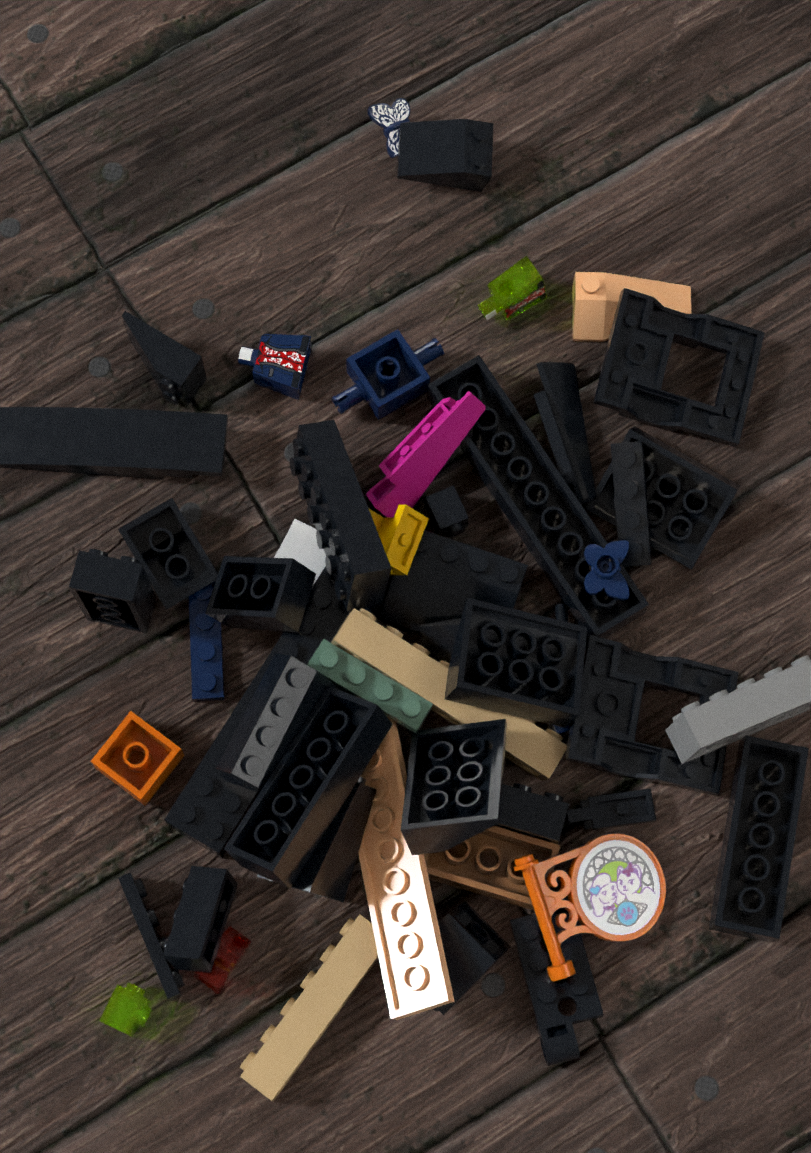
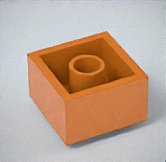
[90,711,185,806]

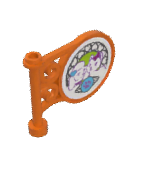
[513,834,666,981]

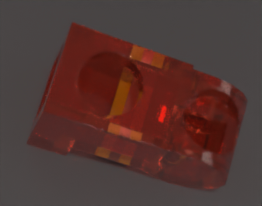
[194,926,252,995]

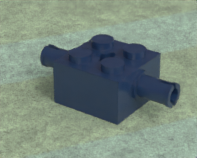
[331,329,444,420]

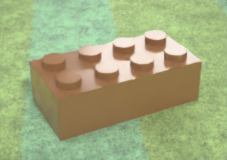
[424,826,561,911]

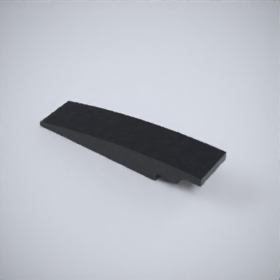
[0,407,228,480]

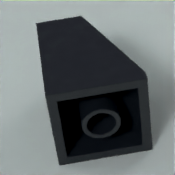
[433,901,511,1015]

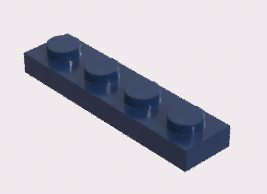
[189,581,225,702]

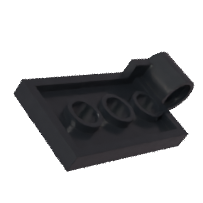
[510,908,604,1066]

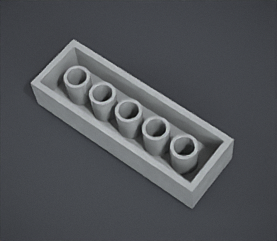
[665,655,811,764]

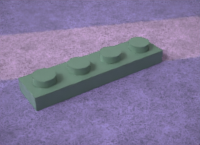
[307,639,433,733]

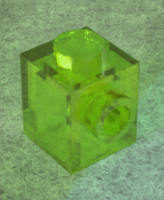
[99,982,152,1037]

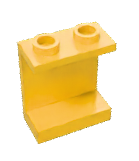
[369,504,429,575]

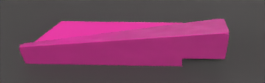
[366,391,486,517]

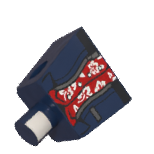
[238,334,312,400]

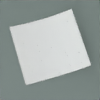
[274,519,326,585]

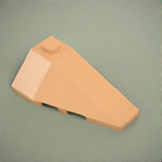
[572,272,692,342]

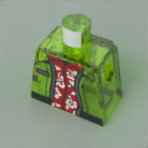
[477,256,547,320]

